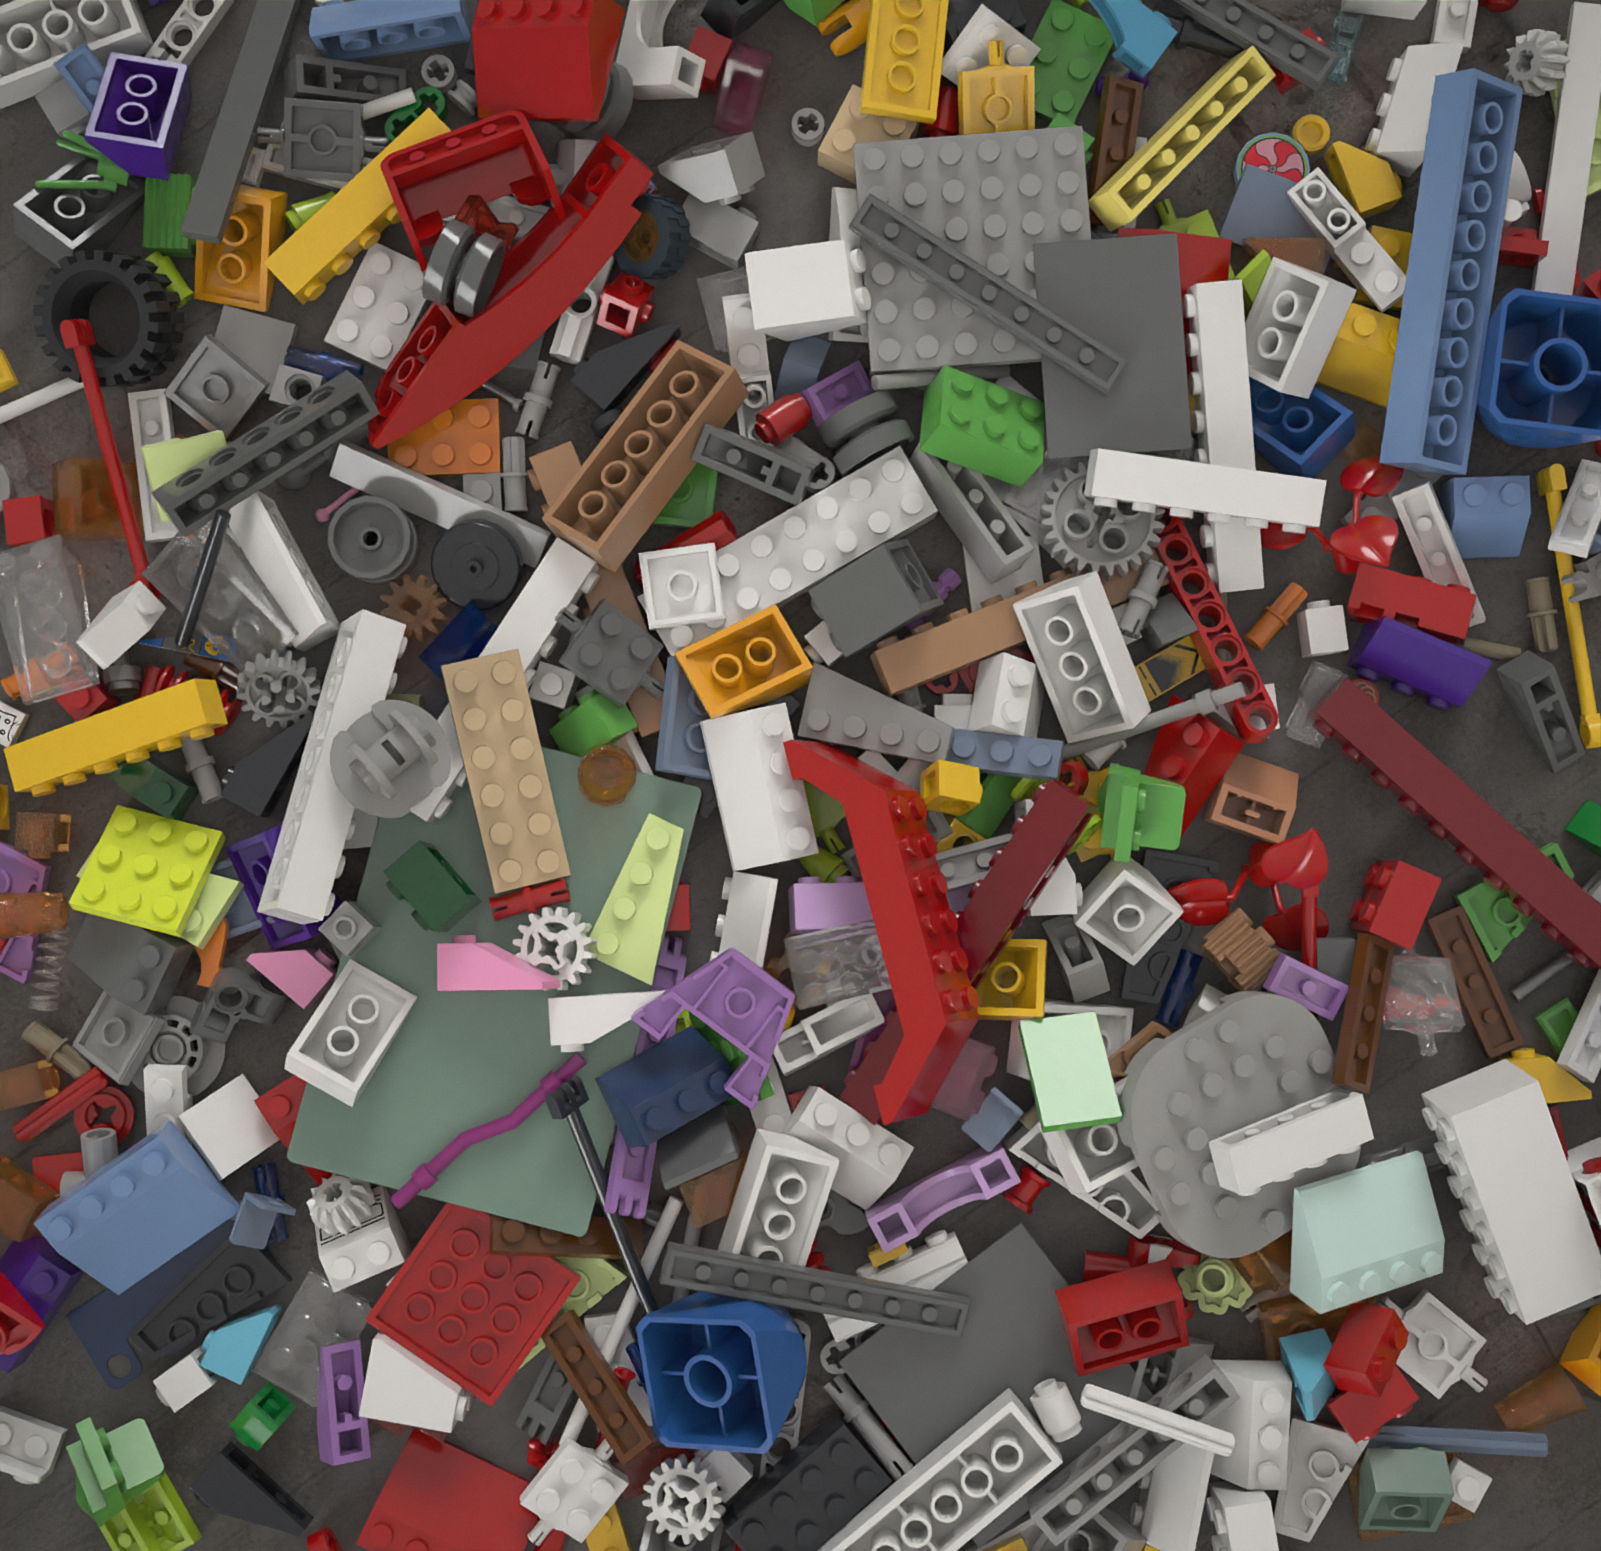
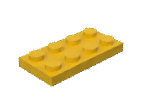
[859,0,949,124]

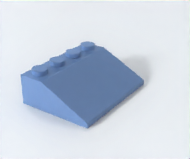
[33,1120,240,1295]

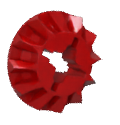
[73,1085,137,1143]

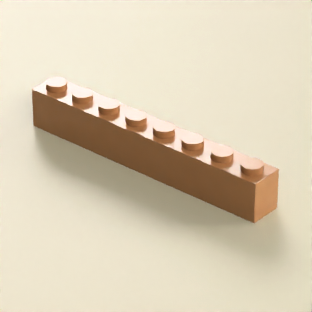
[527,441,666,739]
[870,547,1169,698]

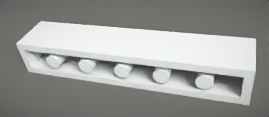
[1084,448,1327,534]

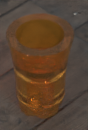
[0,891,69,940]
[1493,1361,1587,1433]

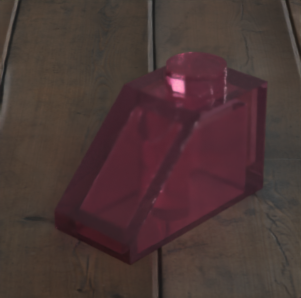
[713,41,775,135]

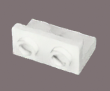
[0,1405,68,1485]

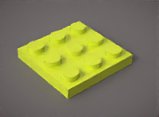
[69,805,226,937]

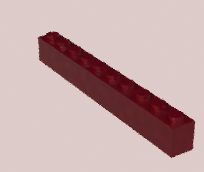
[1307,678,1601,969]
[839,779,1099,1125]

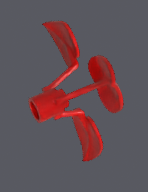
[1260,456,1404,574]
[1167,827,1329,951]

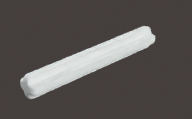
[1080,1384,1235,1457]

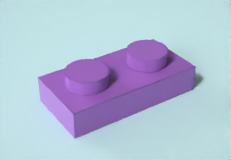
[799,360,876,427]
[1263,952,1349,1021]

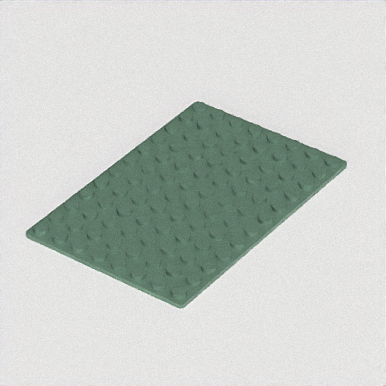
[287,747,702,1237]

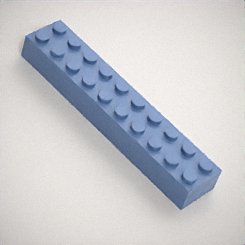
[1379,68,1523,475]

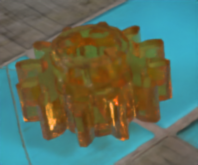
[379,574,448,641]

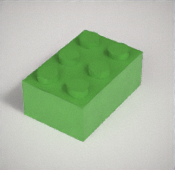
[919,365,1045,487]

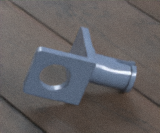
[962,1087,1024,1152]
[229,1192,296,1249]

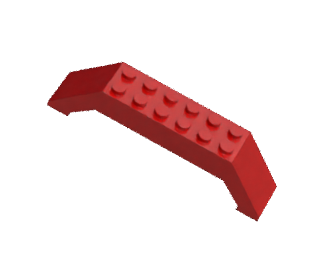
[783,740,979,1125]

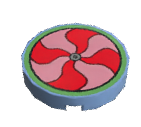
[1233,132,1310,187]

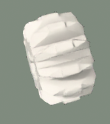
[1502,29,1571,97]
[306,1173,376,1236]

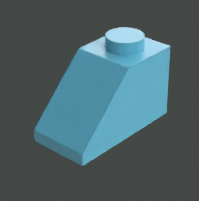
[200,1303,284,1385]
[1279,1328,1337,1421]

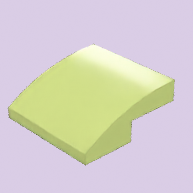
[140,430,227,522]

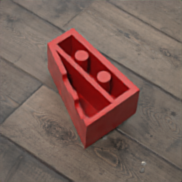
[1347,562,1477,646]
[1143,694,1246,837]

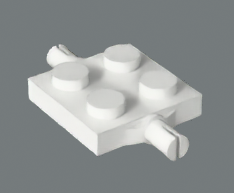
[1377,1288,1488,1399]
[520,1437,629,1546]

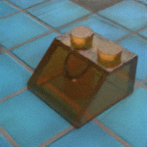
[52,456,145,541]

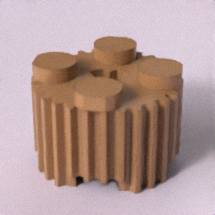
[1199,908,1280,992]

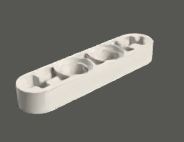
[145,0,235,66]

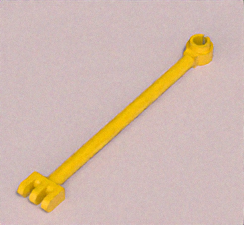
[1536,463,1601,749]

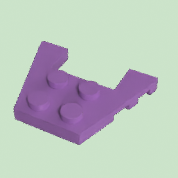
[0,840,51,984]
[631,946,795,1110]

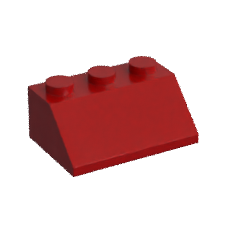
[1055,1259,1190,1377]

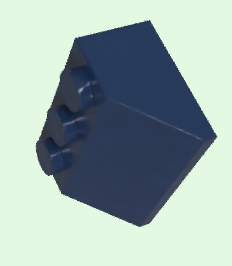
[595,1026,733,1148]

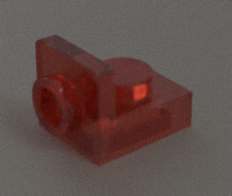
[454,195,519,251]

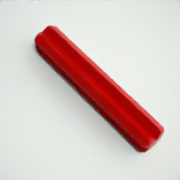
[12,1067,109,1142]

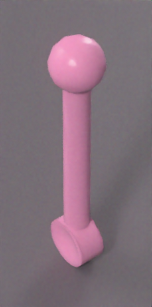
[315,487,360,523]

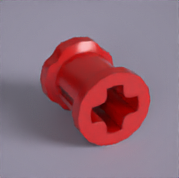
[1002,1163,1052,1215]

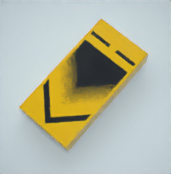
[1135,635,1206,702]

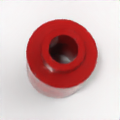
[921,86,959,138]
[754,393,812,446]

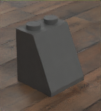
[808,538,944,657]

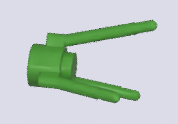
[35,130,130,192]

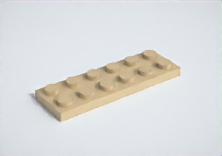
[440,649,571,894]

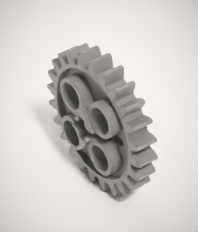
[1039,461,1165,581]

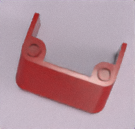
[380,110,566,272]

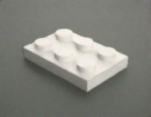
[324,243,430,371]

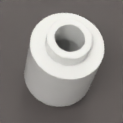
[1030,1378,1082,1442]

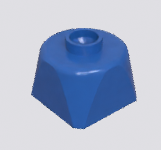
[1475,288,1601,449]
[636,1291,807,1454]

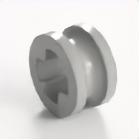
[421,54,458,94]
[447,79,477,117]
[791,108,825,147]

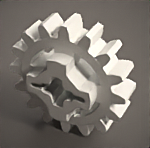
[513,907,598,991]
[642,1454,727,1544]

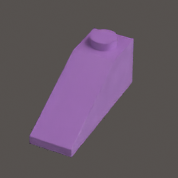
[316,1340,371,1466]

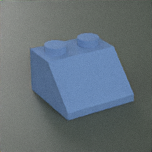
[1439,475,1531,559]

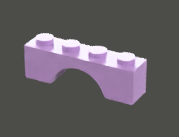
[864,1142,1021,1254]

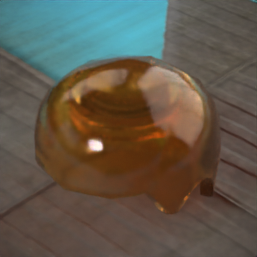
[577,744,637,807]

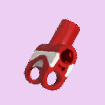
[1082,1234,1201,1321]

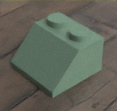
[1358,1446,1454,1532]

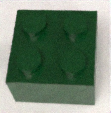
[383,840,482,932]

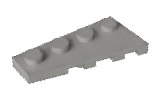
[797,662,955,763]

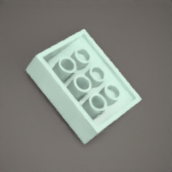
[1290,1151,1445,1314]

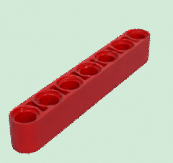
[1155,507,1279,744]

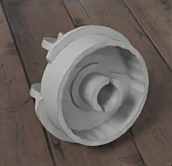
[330,700,451,818]

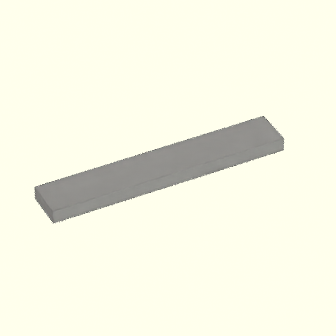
[329,440,551,568]

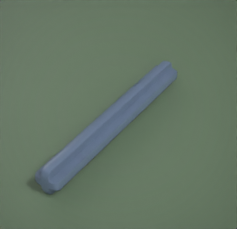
[1366,1425,1548,1457]

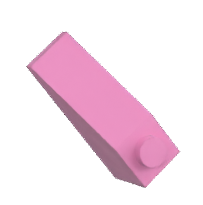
[437,935,561,991]

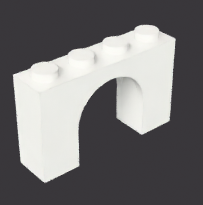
[616,0,706,100]

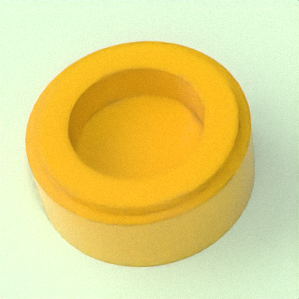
[1290,114,1330,155]

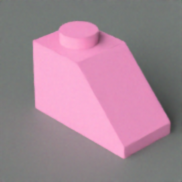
[246,948,338,1009]

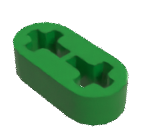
[384,86,448,142]

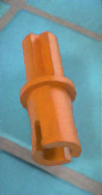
[1243,582,1308,652]

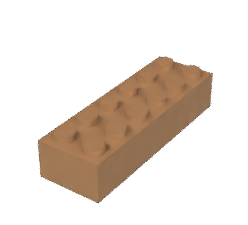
[542,340,749,573]

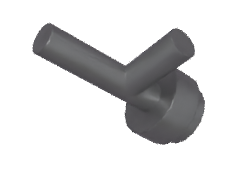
[84,650,143,696]

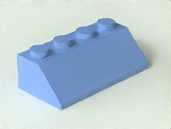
[309,0,471,62]

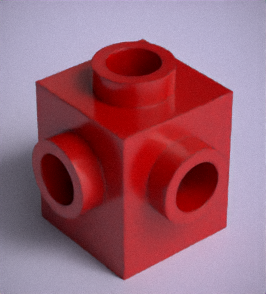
[596,272,656,338]

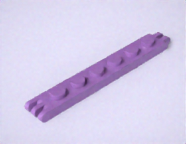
[604,934,687,1219]

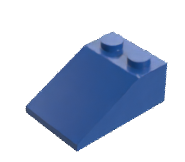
[1249,377,1355,479]

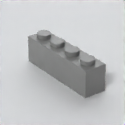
[909,443,1034,585]

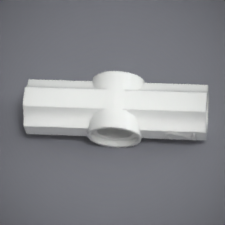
[549,255,614,364]

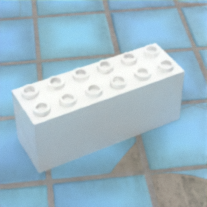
[1421,1059,1601,1325]

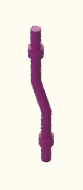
[390,1052,587,1209]

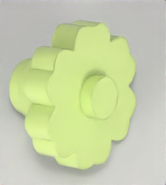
[1177,1253,1256,1315]

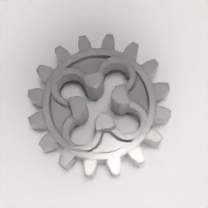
[236,649,321,728]

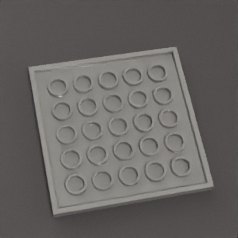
[853,126,1091,375]

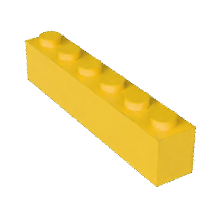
[263,108,451,305]
[4,678,228,797]

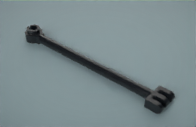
[545,1076,660,1318]

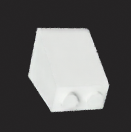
[744,239,871,342]
[359,1331,473,1433]

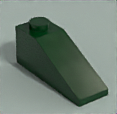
[104,756,199,820]

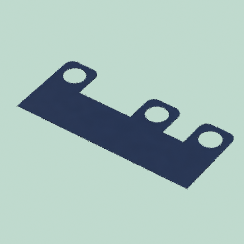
[65,1219,280,1389]

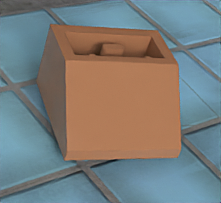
[1202,753,1299,844]

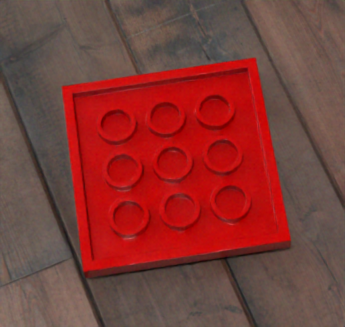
[365,1202,581,1407]

